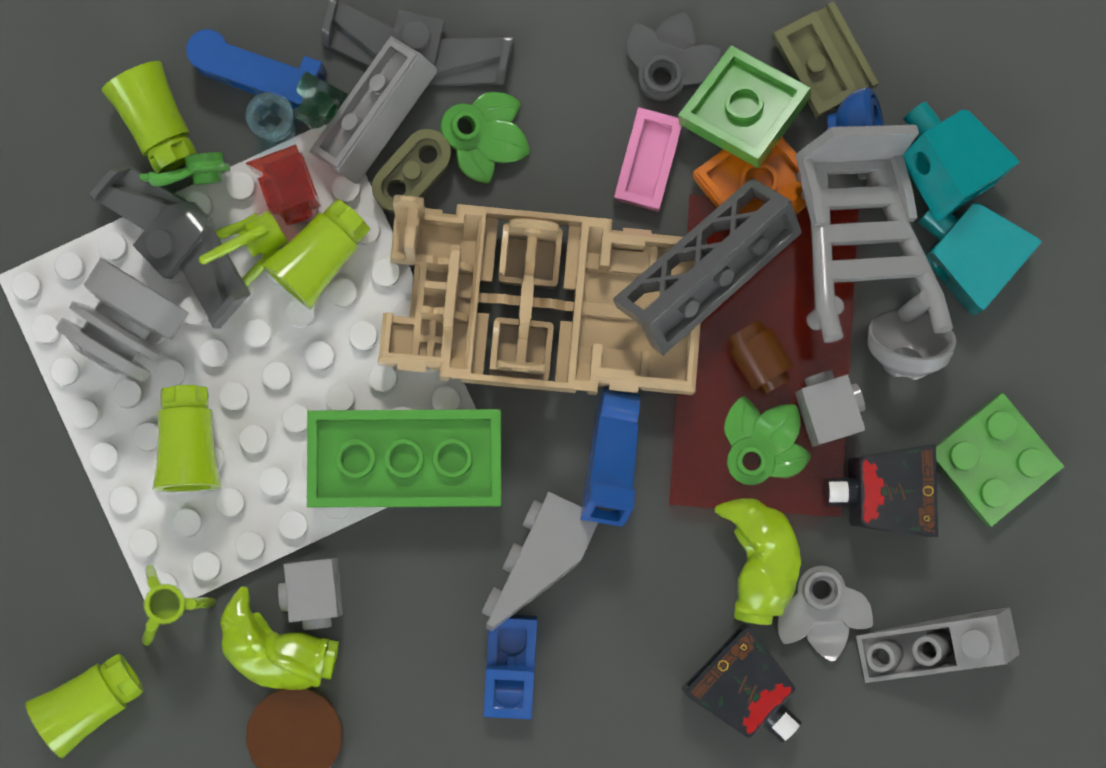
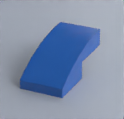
[483,615,537,720]

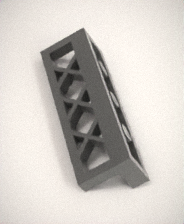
[613,178,802,356]

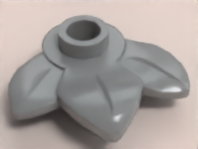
[777,566,873,662]

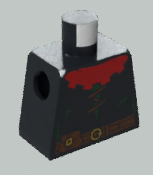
[823,445,938,537]
[681,623,802,743]

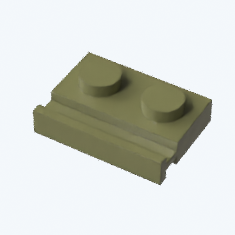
[772,1,879,119]

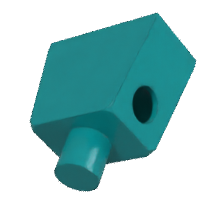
[903,101,1020,222]
[917,202,1042,316]

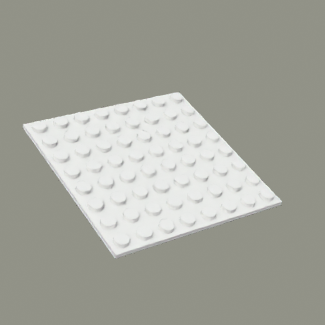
[0,120,476,600]

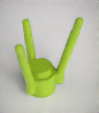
[199,210,288,318]
[142,565,216,646]

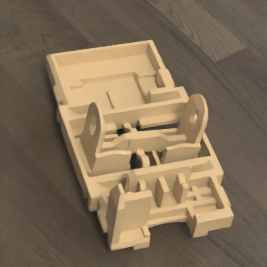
[378,195,707,395]

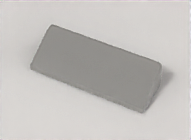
[309,36,437,184]

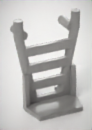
[795,125,953,342]

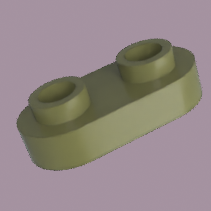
[372,129,452,214]

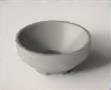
[867,310,957,380]

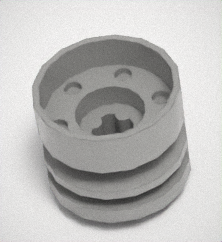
[55,258,189,382]

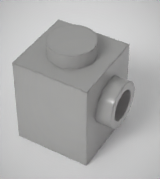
[795,370,865,447]
[278,558,343,630]

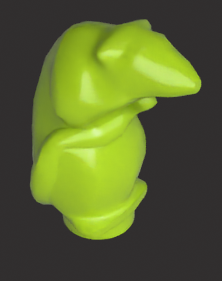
[715,498,801,625]
[220,586,339,690]

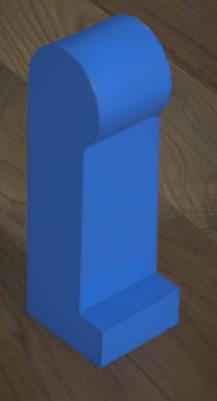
[186,29,327,115]
[580,387,640,527]

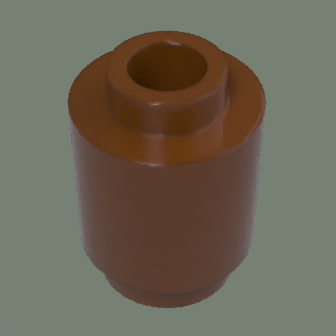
[728,319,795,394]

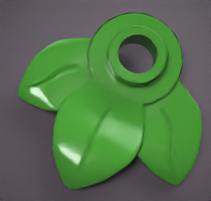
[440,92,530,184]
[139,152,230,187]
[724,396,812,485]

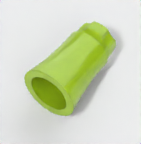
[101,61,197,174]
[261,199,370,310]
[152,385,221,492]
[25,654,144,758]

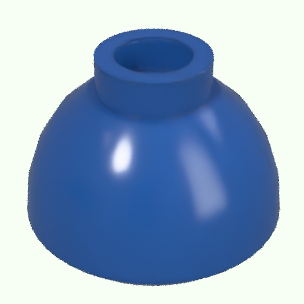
[827,87,884,129]

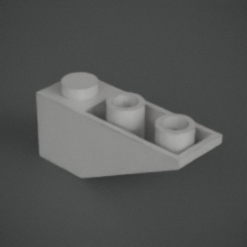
[482,492,598,631]
[856,607,1020,683]

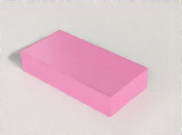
[613,107,682,212]

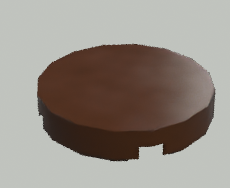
[246,688,343,768]

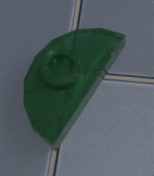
[294,71,347,129]

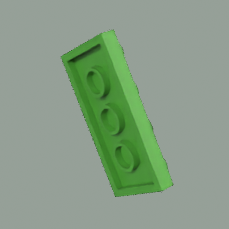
[307,409,502,508]

